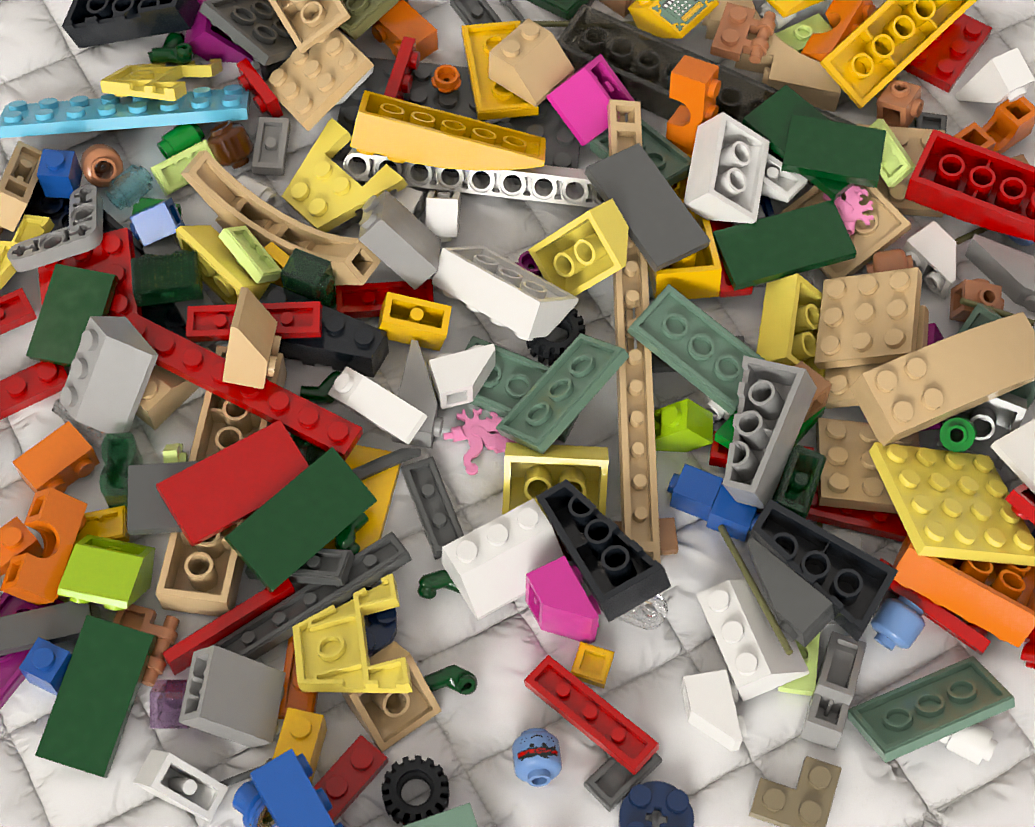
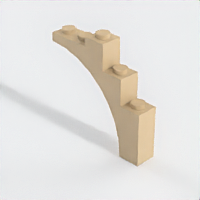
[702,0,842,112]
[181,150,381,286]

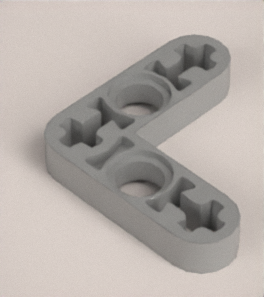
[7,184,103,272]

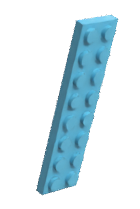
[0,84,251,138]

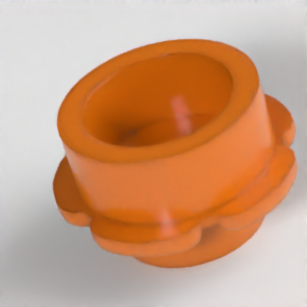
[431,64,462,93]

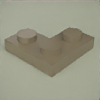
[749,756,842,827]

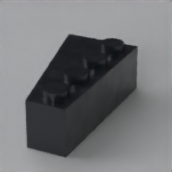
[259,283,389,378]
[749,499,898,642]

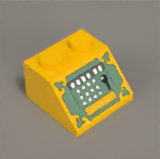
[628,0,719,39]

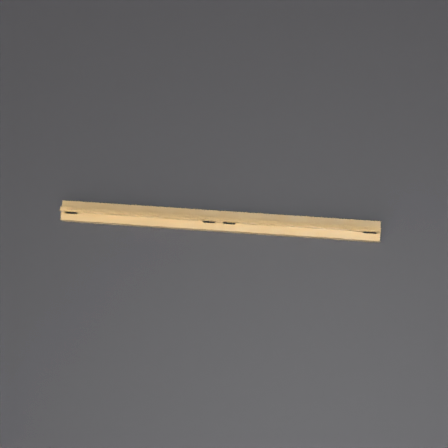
[607,99,661,564]

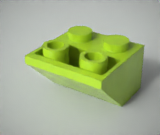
[57,534,155,611]

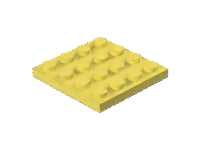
[869,442,1035,566]

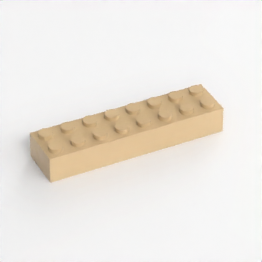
[155,345,287,617]

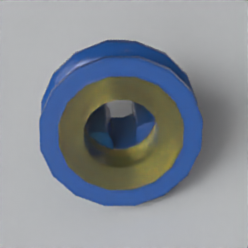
[232,780,276,827]

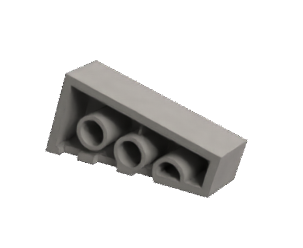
[723,356,817,509]

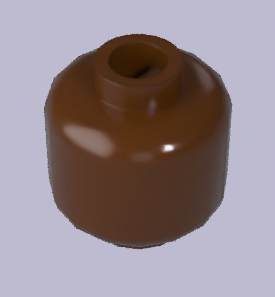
[207,120,254,169]

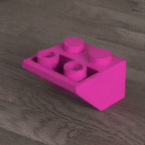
[546,54,635,147]
[525,556,601,644]

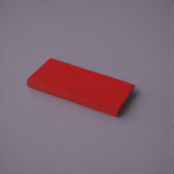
[156,420,309,547]

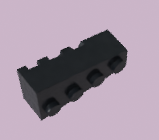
[62,0,200,49]
[536,479,671,622]

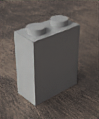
[358,190,441,290]
[179,645,286,748]

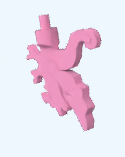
[823,185,874,236]
[443,408,517,475]

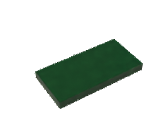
[742,85,854,201]
[713,200,857,291]
[224,447,377,592]
[35,615,157,778]

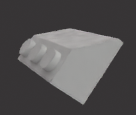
[59,316,159,439]

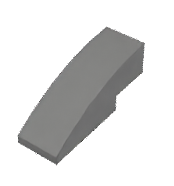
[800,631,867,750]

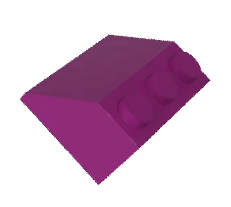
[184,0,253,63]

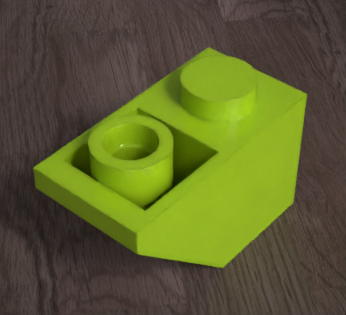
[654,398,713,452]

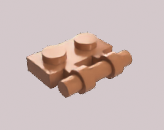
[710,2,776,64]
[113,604,180,687]

